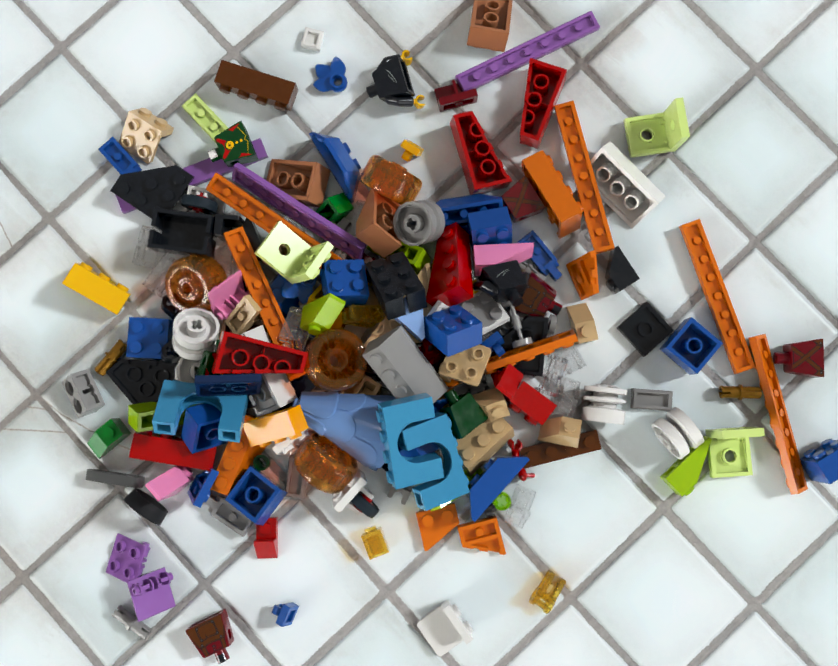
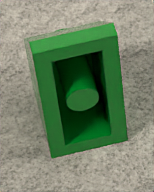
[315,192,354,224]
[87,418,131,459]

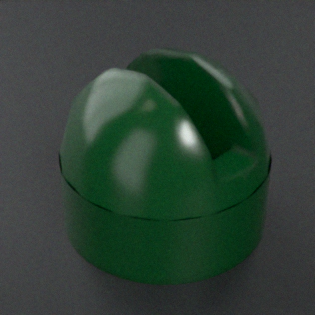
[253,454,271,471]

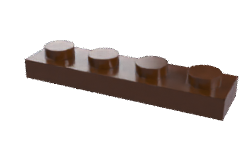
[519,430,602,469]

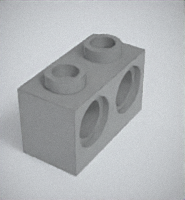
[62,369,105,418]

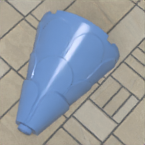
[292,392,396,471]

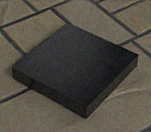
[617,301,674,357]

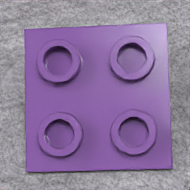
[106,533,151,583]
[127,567,176,622]

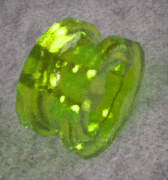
[493,491,511,511]

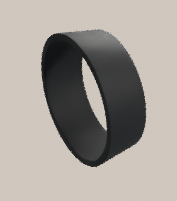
[124,488,168,525]

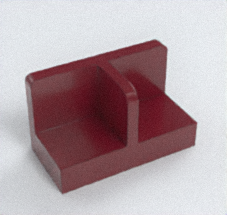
[434,79,478,112]

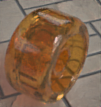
[360,154,422,205]
[165,255,227,312]
[304,329,368,392]
[294,433,358,494]

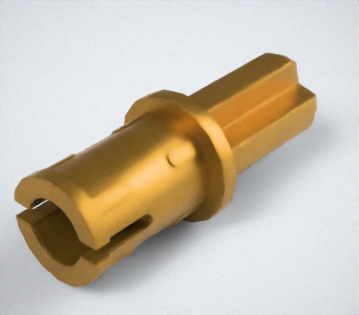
[94,339,127,376]
[719,384,762,400]

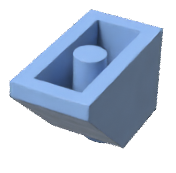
[394,296,425,342]

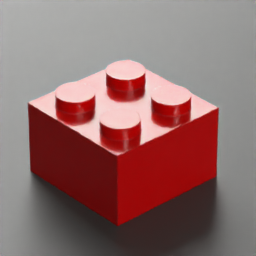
[506,381,557,426]

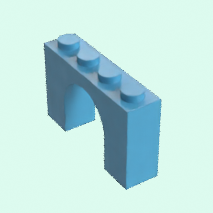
[152,380,248,443]
[376,393,444,490]
[398,412,469,511]

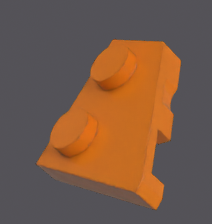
[566,250,599,300]
[416,503,459,551]
[457,515,506,555]

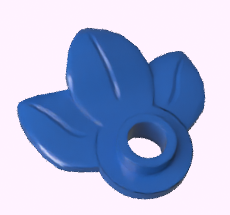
[313,57,348,93]
[279,274,317,304]

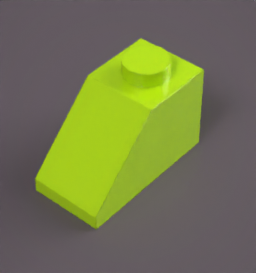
[300,293,346,335]

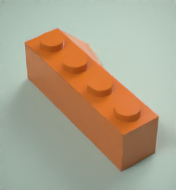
[211,413,267,496]

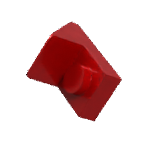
[491,364,523,400]
[254,517,278,559]

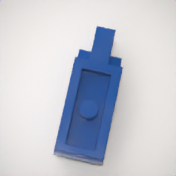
[98,137,142,174]
[517,230,562,281]

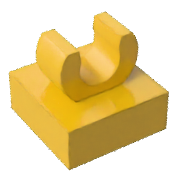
[400,139,424,162]

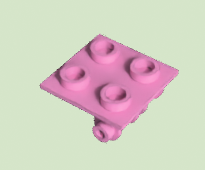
[208,270,250,320]

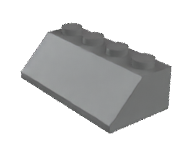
[362,325,448,404]

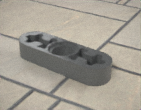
[85,469,145,488]

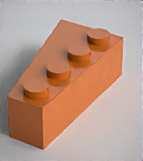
[522,150,583,239]

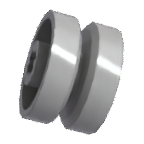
[393,200,445,246]

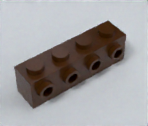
[214,60,298,111]

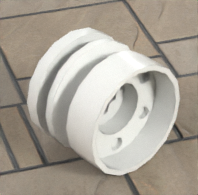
[581,384,628,425]

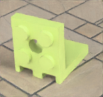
[623,97,690,158]
[254,221,334,284]
[705,427,765,478]

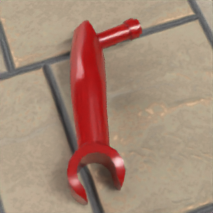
[507,439,535,481]

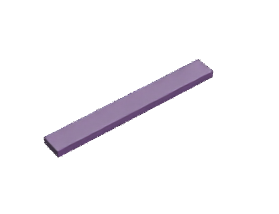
[455,11,600,92]
[116,138,268,214]
[232,162,366,260]

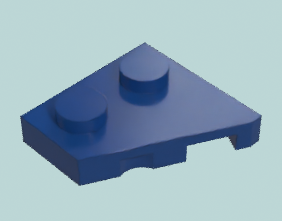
[187,468,219,508]

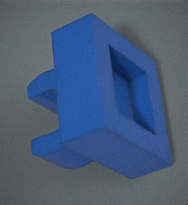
[482,331,506,357]
[271,602,299,627]

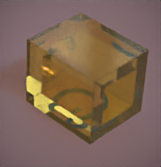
[361,525,390,560]

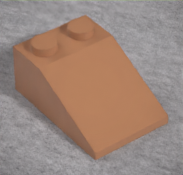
[467,0,513,52]
[266,159,331,208]
[356,184,402,258]

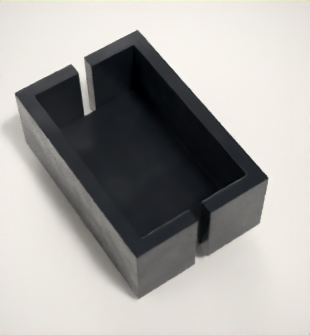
[147,208,217,259]
[365,251,427,320]

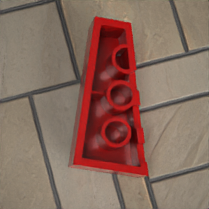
[520,58,567,149]
[450,111,512,195]
[426,222,473,307]
[211,331,308,374]
[129,430,217,471]

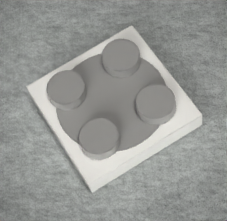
[457,291,510,335]

